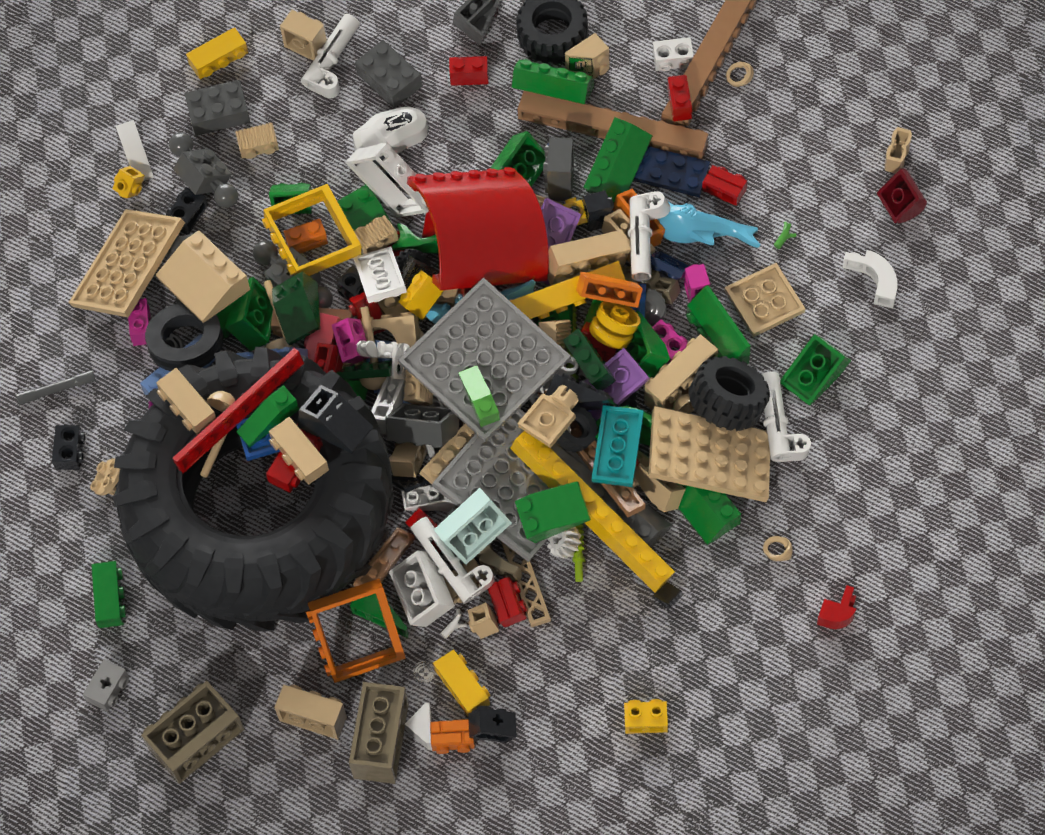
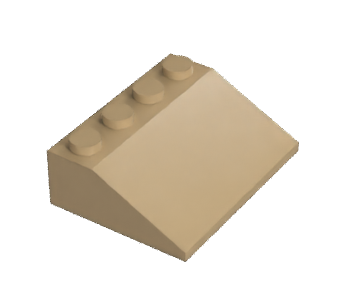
[156,230,250,323]

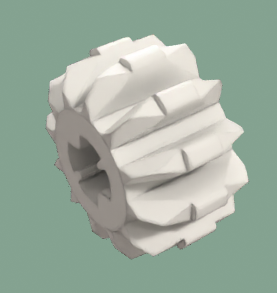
[547,527,581,559]

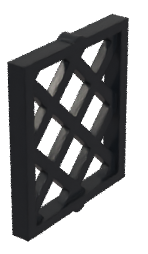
[391,467,430,493]

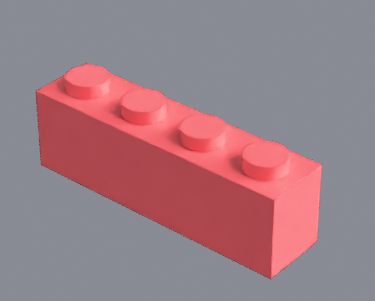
[304,313,341,361]

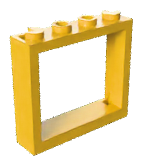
[262,184,361,276]

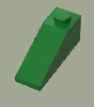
[236,385,299,447]
[350,594,409,638]

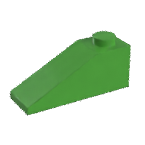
[458,365,500,427]

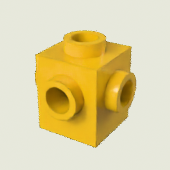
[112,166,145,198]

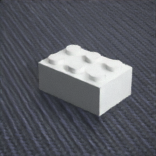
[389,550,455,627]

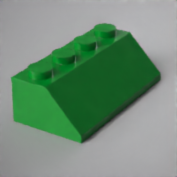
[511,59,594,104]
[583,117,653,203]
[490,131,546,187]
[686,285,751,365]
[678,484,741,546]

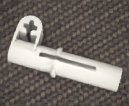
[301,14,360,98]
[628,191,671,282]
[762,372,811,462]
[410,517,494,604]

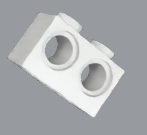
[653,37,694,71]

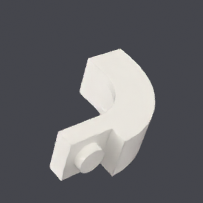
[843,250,897,309]

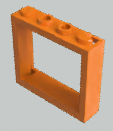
[306,578,406,683]

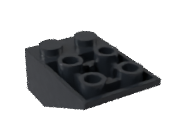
[545,373,618,411]
[297,385,373,454]

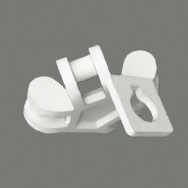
[357,341,410,379]

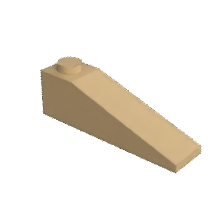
[634,450,685,512]

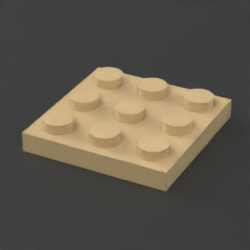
[724,263,805,337]

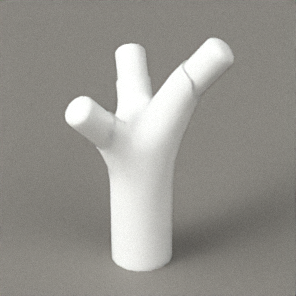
[440,609,467,639]

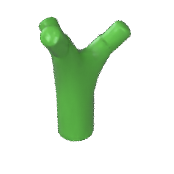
[774,221,796,249]

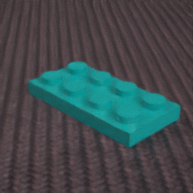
[592,405,644,487]

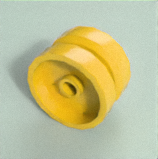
[589,301,640,349]

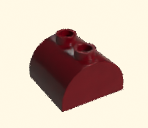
[877,168,927,223]

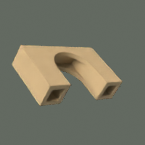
[342,312,420,369]

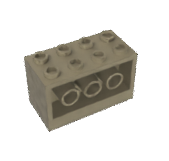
[141,681,245,784]
[349,682,409,784]

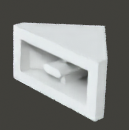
[405,703,432,750]

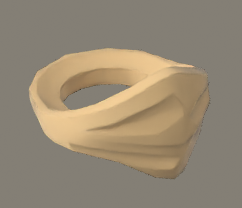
[726,62,754,87]
[763,536,792,561]

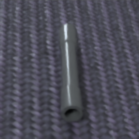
[16,370,96,405]

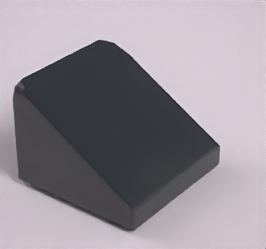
[653,582,682,610]

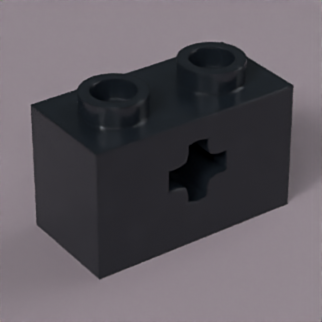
[583,190,614,232]
[468,706,517,743]

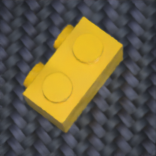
[398,270,444,320]
[624,699,668,734]

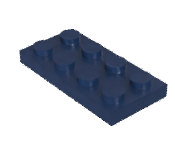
[633,146,710,198]

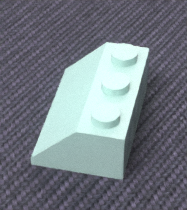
[434,488,512,564]

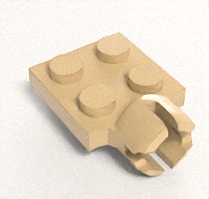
[517,385,578,448]

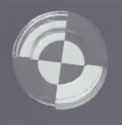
[413,661,435,683]

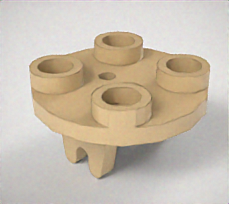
[90,458,120,496]

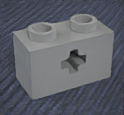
[83,659,129,712]

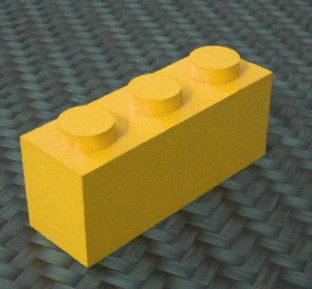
[186,27,248,80]
[433,649,491,716]

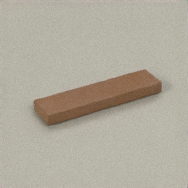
[353,527,415,587]

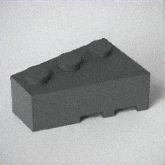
[453,0,503,46]

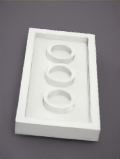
[354,247,407,303]

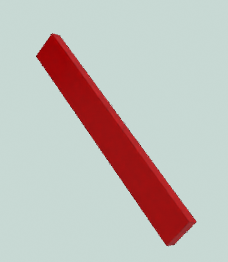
[172,348,304,473]

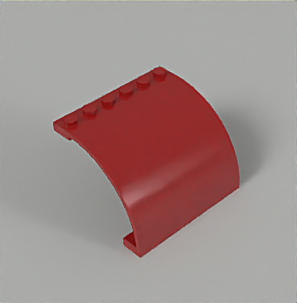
[407,167,549,291]

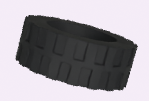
[556,405,598,452]

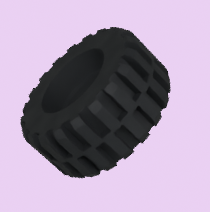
[516,0,588,64]
[689,356,770,431]

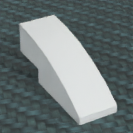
[116,120,154,181]

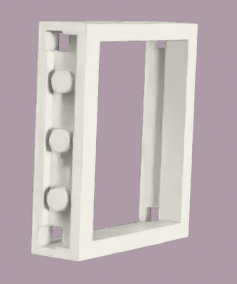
[345,143,429,217]

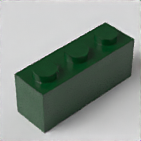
[563,328,616,391]

